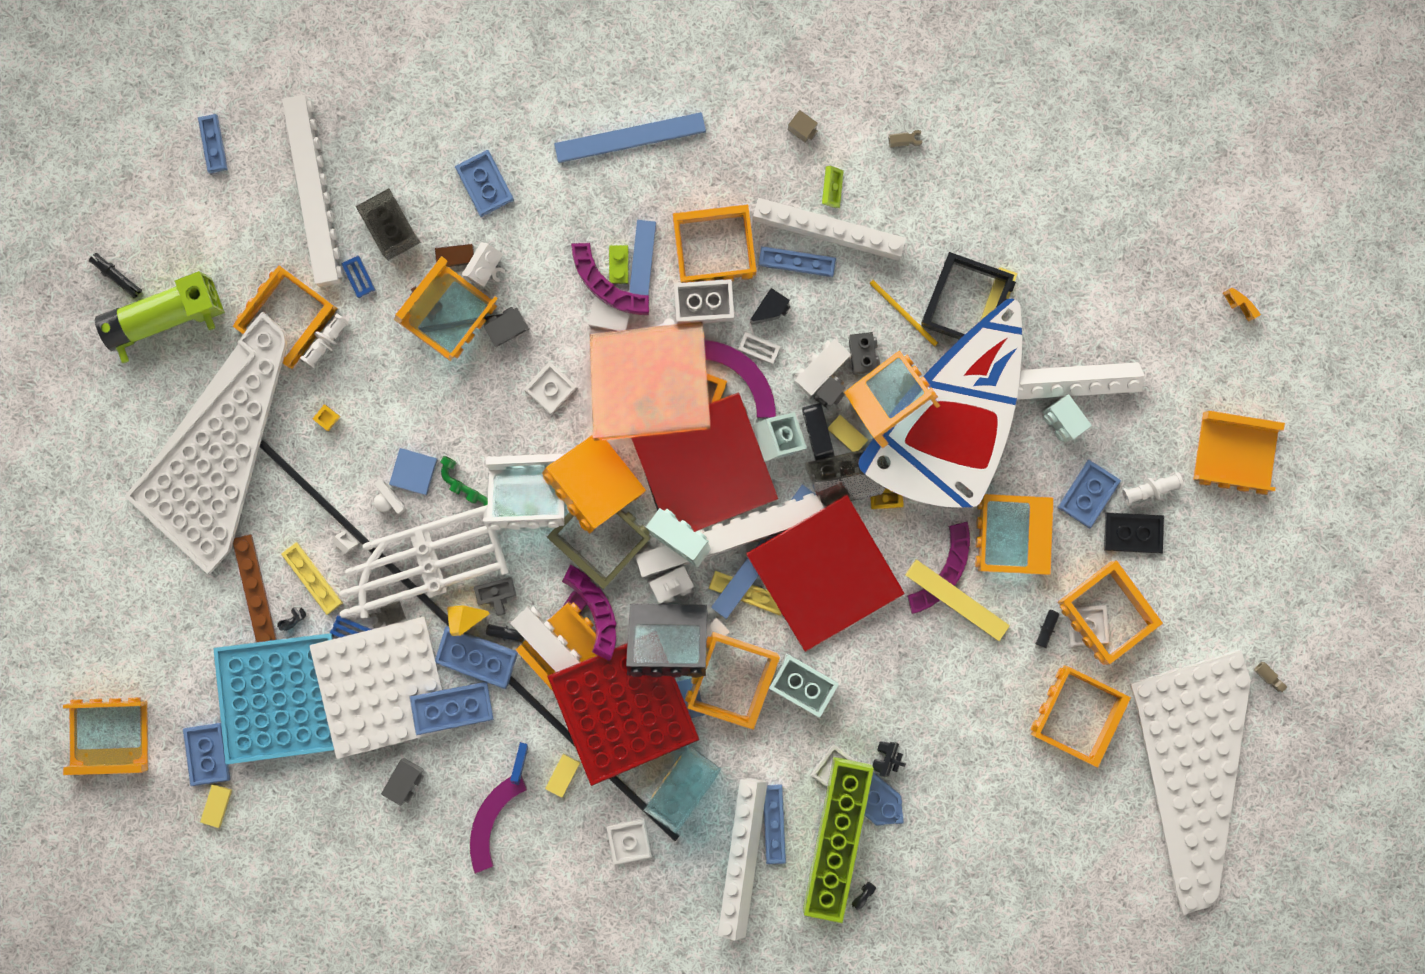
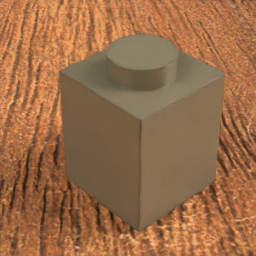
[787,110,818,143]

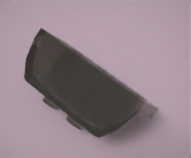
[805,449,889,506]

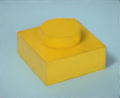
[312,404,341,431]

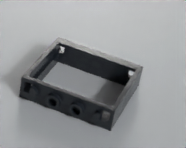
[921,252,1016,340]

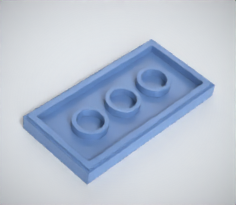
[435,626,518,689]
[409,682,494,735]

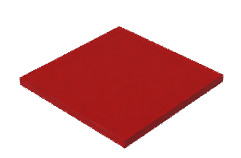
[630,392,778,532]
[746,495,905,652]
[547,631,700,786]

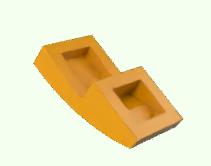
[1223,288,1261,322]

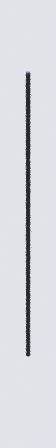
[259,440,680,842]

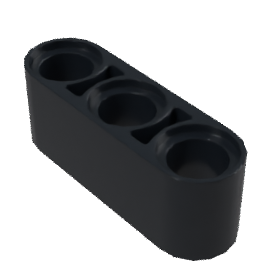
[802,403,834,461]

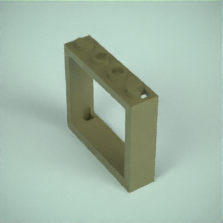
[547,509,651,589]

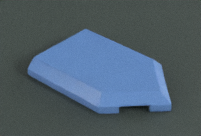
[864,772,904,826]

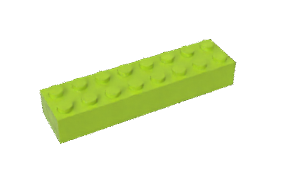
[803,757,874,923]

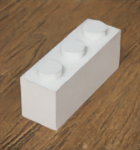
[794,339,851,398]

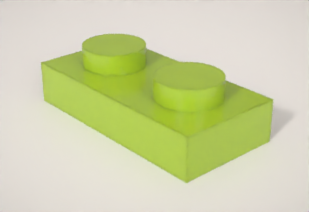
[822,166,844,208]
[609,245,628,284]

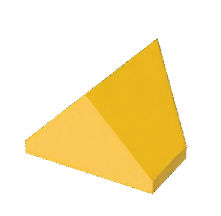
[870,485,904,509]
[447,605,490,636]

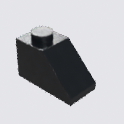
[750,288,791,324]

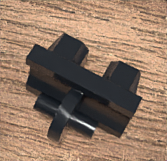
[872,741,906,777]

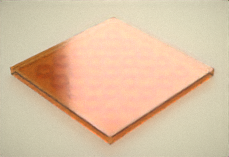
[590,321,710,441]

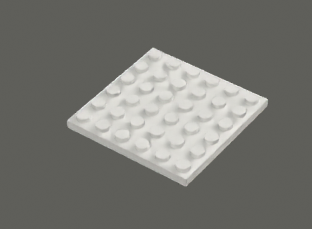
[309,616,452,759]

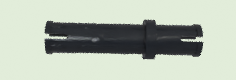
[89,253,142,298]

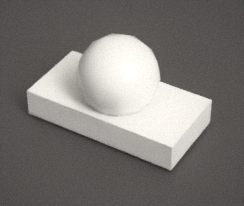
[374,479,406,514]

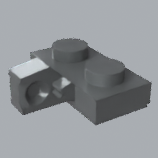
[474,577,516,616]

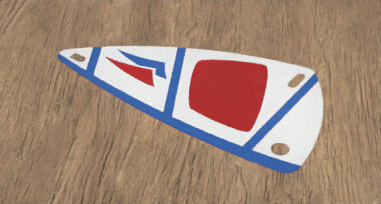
[859,298,1022,508]

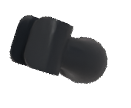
[277,607,306,631]
[852,882,876,910]

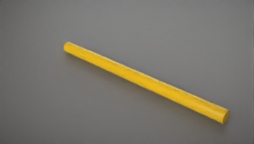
[869,280,938,347]

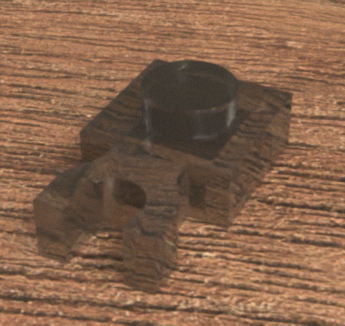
[369,601,406,628]

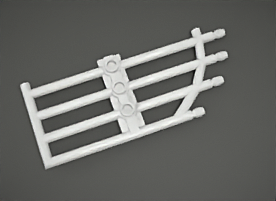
[340,505,509,619]

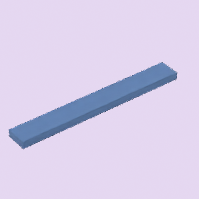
[554,112,706,163]
[711,484,816,619]

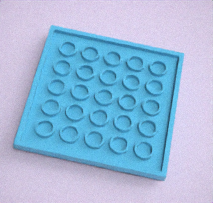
[213,633,334,765]

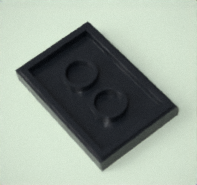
[1104,512,1164,554]

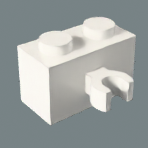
[462,242,505,287]
[649,566,694,604]

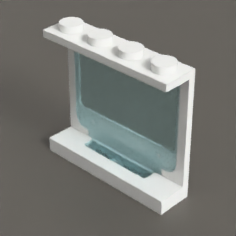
[483,454,565,530]

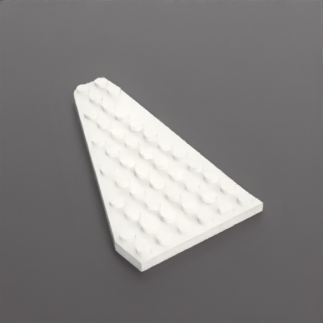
[125,312,287,574]
[1129,650,1251,915]

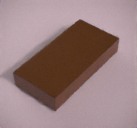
[435,244,474,267]

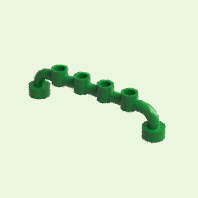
[440,455,540,517]

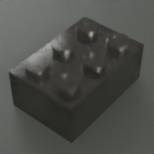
[355,188,421,261]

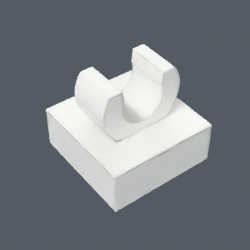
[332,530,360,556]

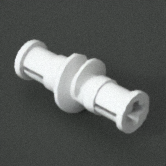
[300,313,349,369]
[1122,473,1184,506]

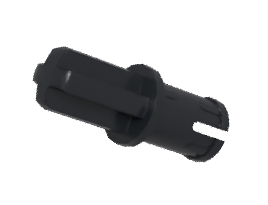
[1035,610,1059,649]
[486,624,524,643]

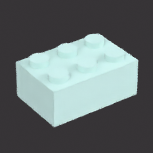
[646,508,711,568]
[769,653,839,718]

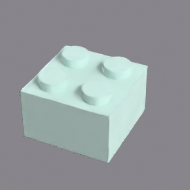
[1042,394,1092,442]
[752,412,807,462]

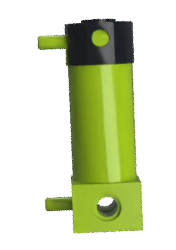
[95,271,225,363]

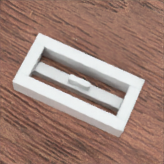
[738,332,781,365]

